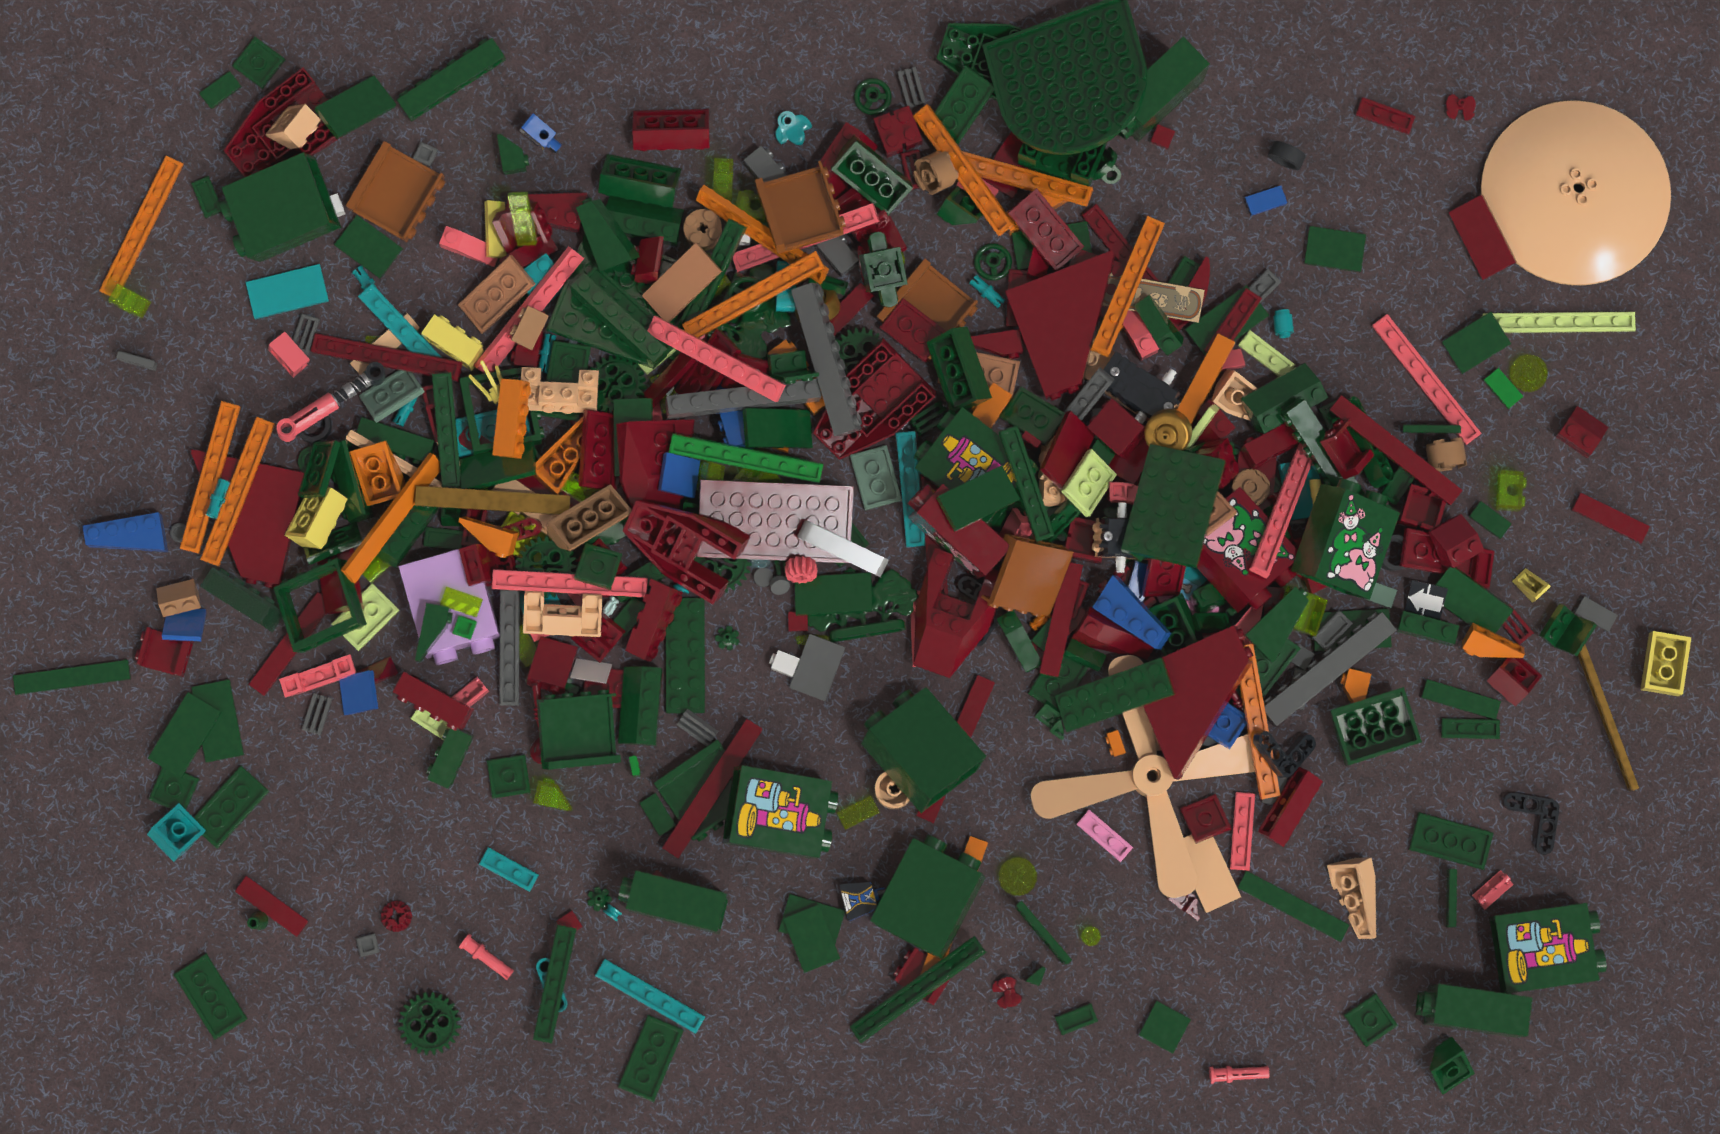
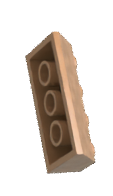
[547,484,632,551]

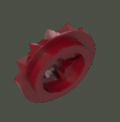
[381,901,412,932]

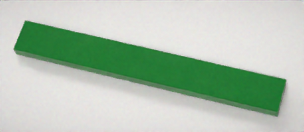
[669,433,824,483]

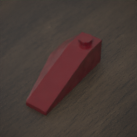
[1071,606,1154,659]

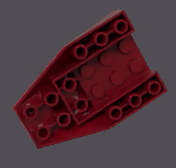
[224,67,340,177]
[813,338,936,460]
[616,419,695,510]

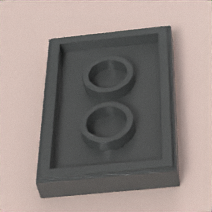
[789,634,846,701]

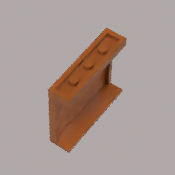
[346,141,446,242]
[755,161,846,254]
[877,259,978,362]
[981,533,1074,617]

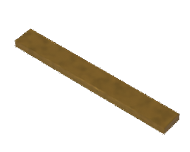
[415,486,571,515]
[1578,645,1639,792]

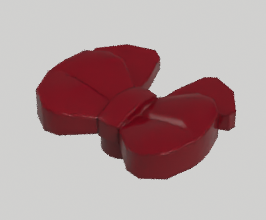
[1446,94,1476,121]
[992,976,1022,1009]

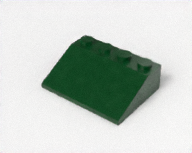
[1330,687,1422,766]

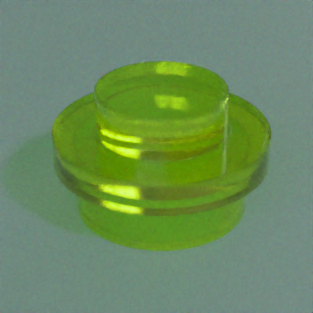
[1081,927,1101,946]

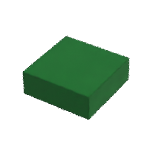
[452,616,477,640]
[629,756,641,777]

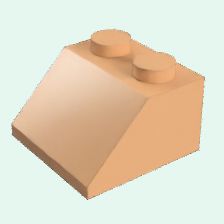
[265,104,321,149]

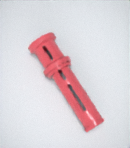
[459,934,514,980]
[1209,1066,1269,1084]

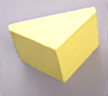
[1512,568,1550,603]

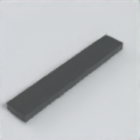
[499,590,520,706]

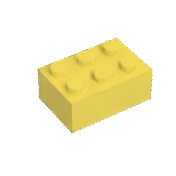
[421,314,484,371]
[285,487,347,549]
[1641,631,1691,696]

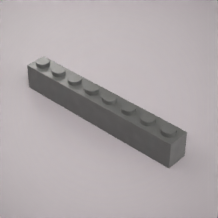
[744,146,859,277]
[791,283,862,437]
[665,379,821,419]
[1264,612,1397,726]

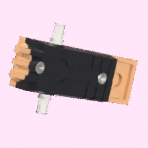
[1084,339,1181,424]
[1092,503,1149,573]

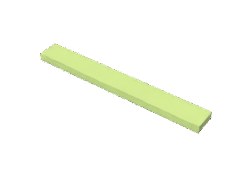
[1482,312,1636,333]

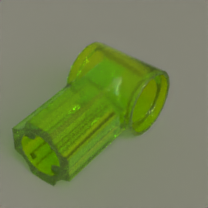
[362,556,391,584]

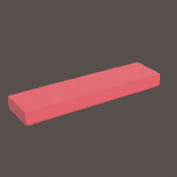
[1230,792,1255,871]

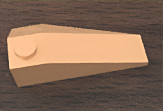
[1212,369,1277,429]
[1327,857,1376,939]

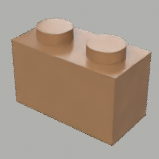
[509,305,549,350]
[156,579,201,617]

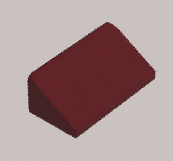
[1027,246,1049,279]

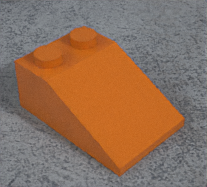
[350,441,406,506]

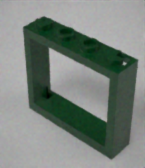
[460,366,545,456]
[274,557,367,653]

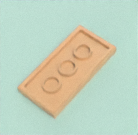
[1184,835,1241,913]

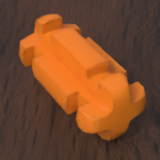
[1029,614,1052,631]

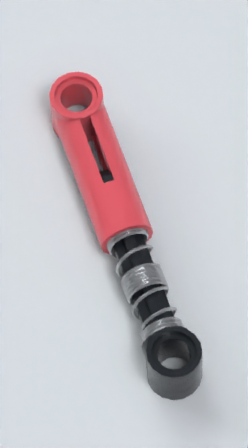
[277,362,385,442]

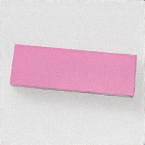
[1076,810,1133,862]

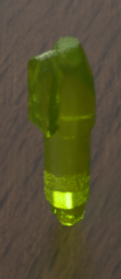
[796,635,830,645]

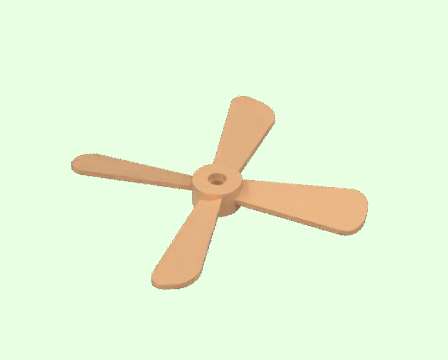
[1031,655,1255,898]

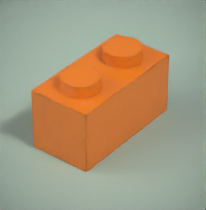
[1105,730,1126,757]

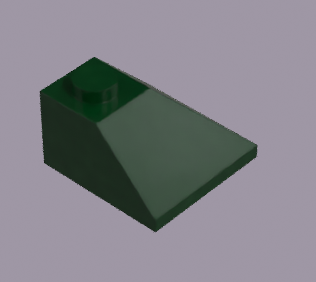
[937,186,983,225]
[1429,1037,1475,1095]

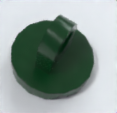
[1093,147,1121,184]

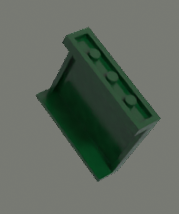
[537,690,621,770]
[654,740,733,842]

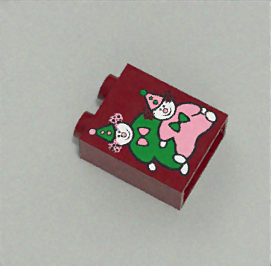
[907,484,1010,580]
[1197,487,1298,613]

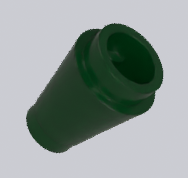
[247,911,268,930]

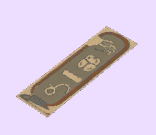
[1103,273,1205,323]

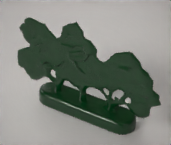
[707,263,798,360]
[808,567,919,642]

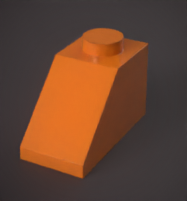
[1340,669,1371,703]

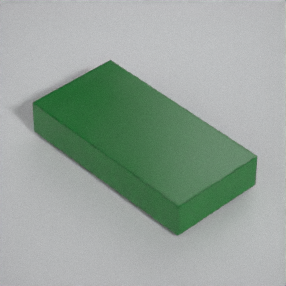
[1483,368,1523,409]

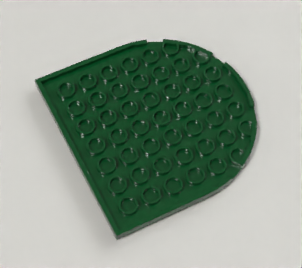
[982,0,1147,155]

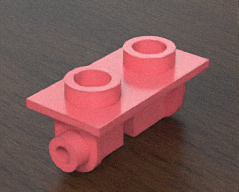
[1472,870,1514,910]

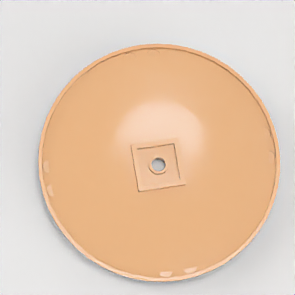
[1481,101,1671,285]

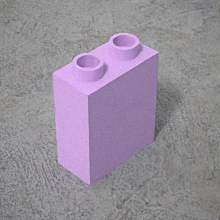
[399,549,500,665]

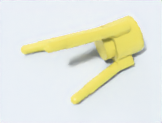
[468,360,502,404]

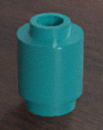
[1273,309,1294,338]

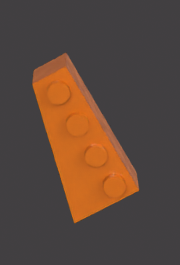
[533,417,583,495]

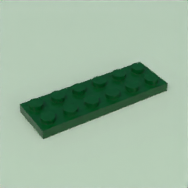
[666,598,705,714]
[1055,658,1175,732]

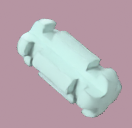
[602,596,619,618]

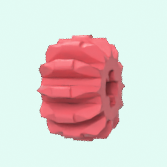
[785,556,817,584]

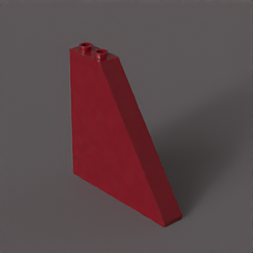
[1005,250,1115,400]
[191,449,304,589]
[1143,625,1253,780]

